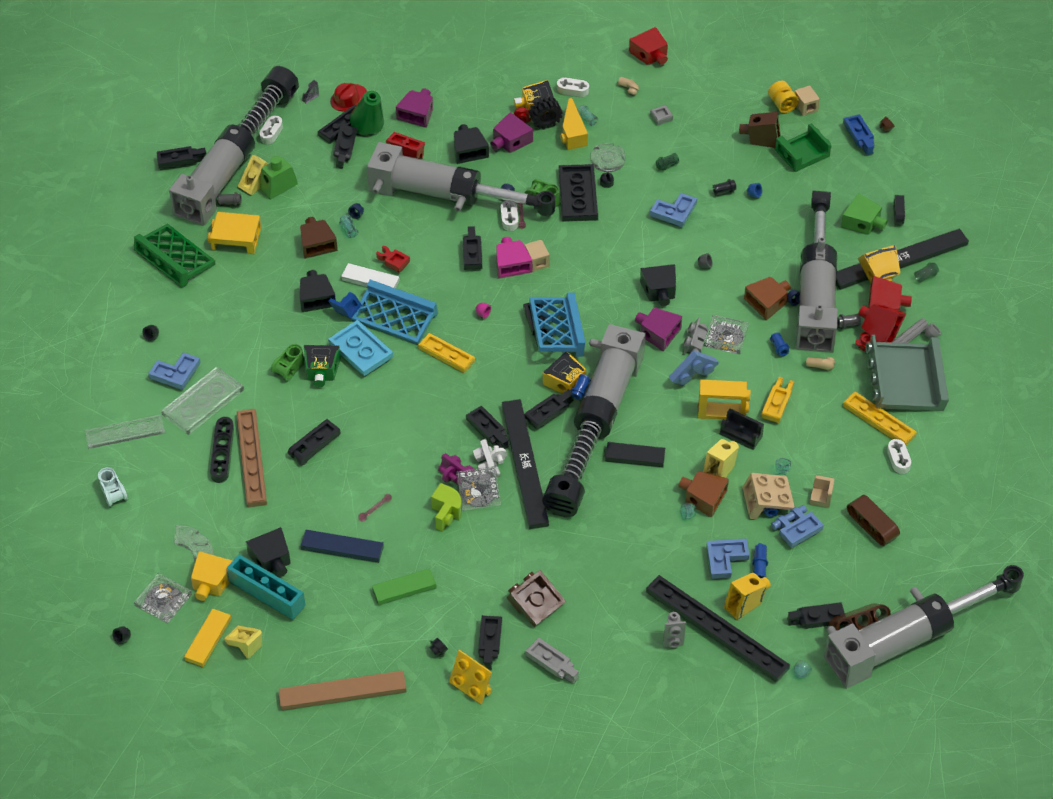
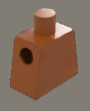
[744,277,791,320]
[678,471,729,517]

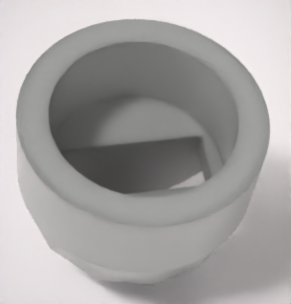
[925,323,942,339]

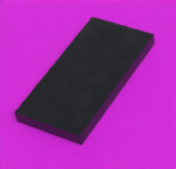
[558,164,598,222]

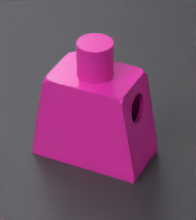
[496,237,532,279]

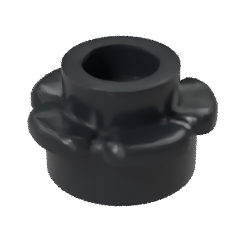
[429,638,448,657]

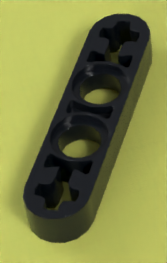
[210,417,234,483]

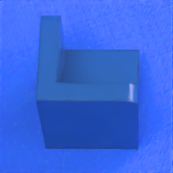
[329,292,362,319]

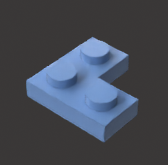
[650,193,697,227]
[669,350,719,386]
[148,352,201,390]
[706,539,749,579]

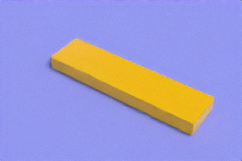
[843,392,917,445]

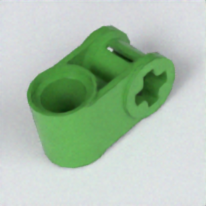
[525,179,560,207]
[271,344,305,381]

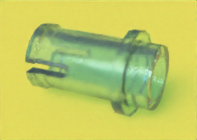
[577,105,598,126]
[339,214,358,238]

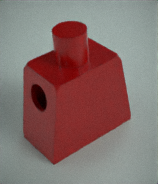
[629,27,668,65]
[868,276,912,310]
[858,304,906,343]

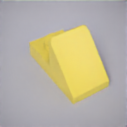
[238,155,269,195]
[224,625,262,659]

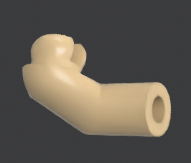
[618,77,639,95]
[806,357,835,371]

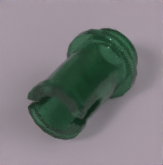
[656,153,679,171]
[914,263,939,283]

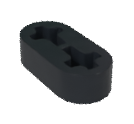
[893,195,905,225]

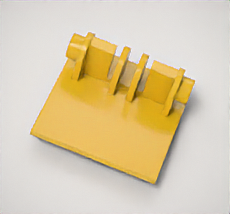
[449,650,492,704]

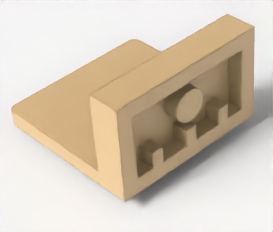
[742,473,795,519]

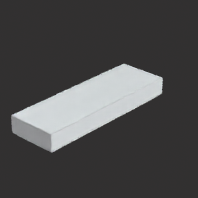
[341,263,400,288]

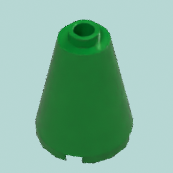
[350,91,384,136]

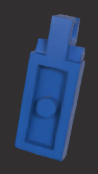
[843,114,874,155]

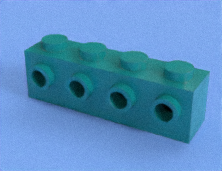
[226,554,305,620]

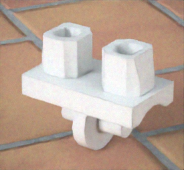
[473,439,507,478]

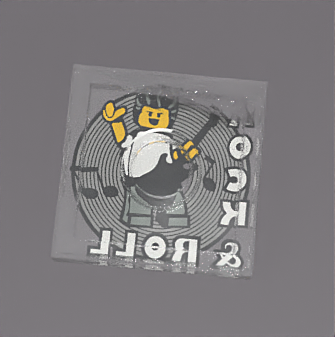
[704,315,749,354]
[456,466,502,511]
[134,573,192,624]

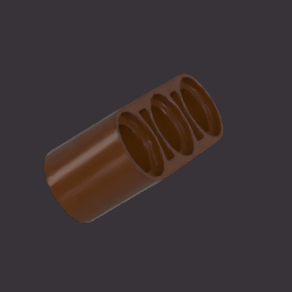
[847,495,900,546]
[829,603,891,631]

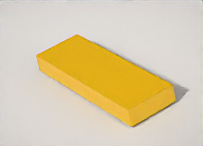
[418,333,475,373]
[184,609,232,667]

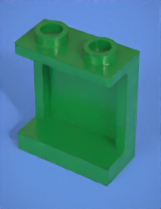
[775,123,832,172]

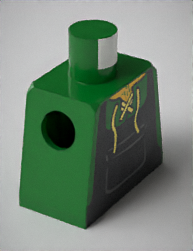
[304,345,341,387]

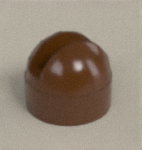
[879,116,895,132]

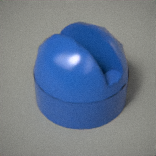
[747,183,762,197]

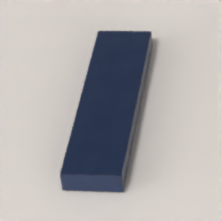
[301,530,384,563]

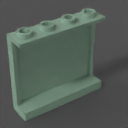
[866,335,949,411]

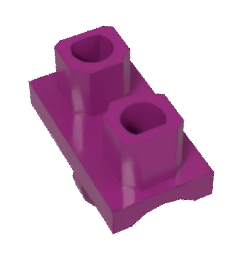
[438,453,475,487]

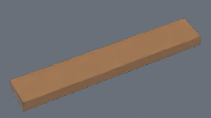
[237,409,267,508]
[279,671,407,710]

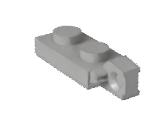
[525,638,579,684]

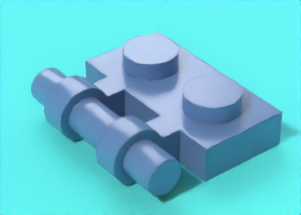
[771,505,824,548]

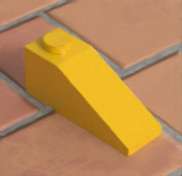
[560,98,588,150]

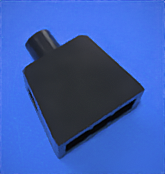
[454,124,489,164]
[640,264,676,306]
[300,270,336,312]
[246,527,291,577]

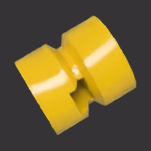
[768,80,799,113]

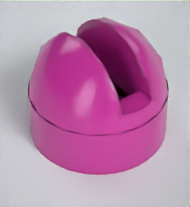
[475,302,491,319]

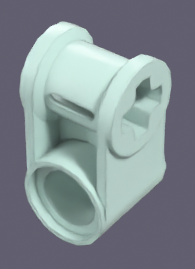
[98,467,128,507]

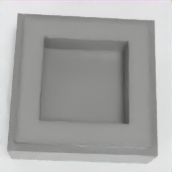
[650,105,673,125]

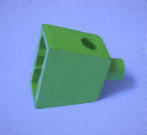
[260,156,298,200]
[841,193,888,234]

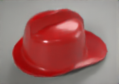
[330,83,367,111]

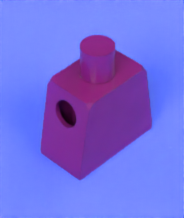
[396,88,433,128]
[490,112,533,153]
[635,308,682,351]

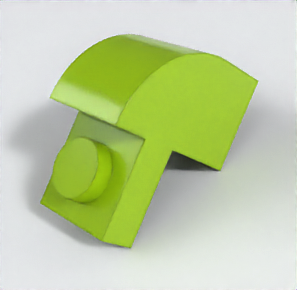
[431,483,462,532]

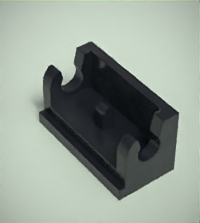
[719,409,764,450]

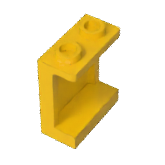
[208,212,261,254]

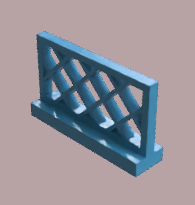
[351,279,438,345]
[529,293,586,357]

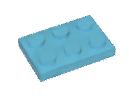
[328,320,393,376]

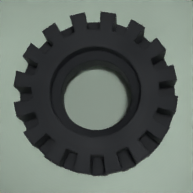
[529,96,563,129]

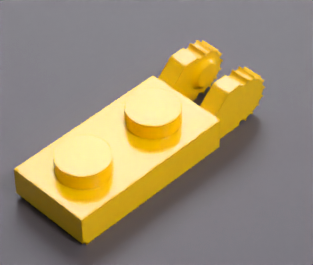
[761,377,794,423]

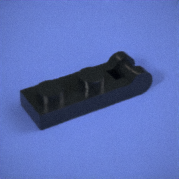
[288,419,341,465]

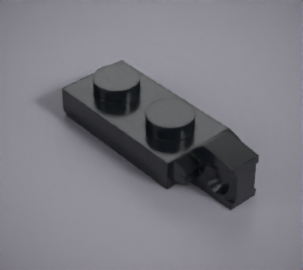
[333,124,358,169]
[157,146,206,169]
[463,226,483,270]
[524,389,574,429]
[466,406,509,449]
[787,602,845,629]
[478,615,502,670]

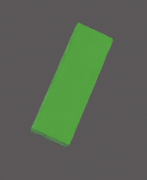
[372,568,437,605]

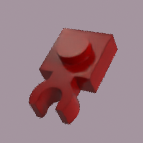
[376,246,410,273]

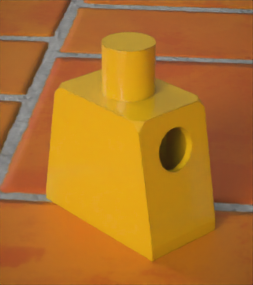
[191,551,232,601]

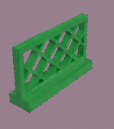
[134,223,215,288]

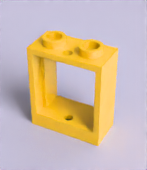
[698,380,750,420]

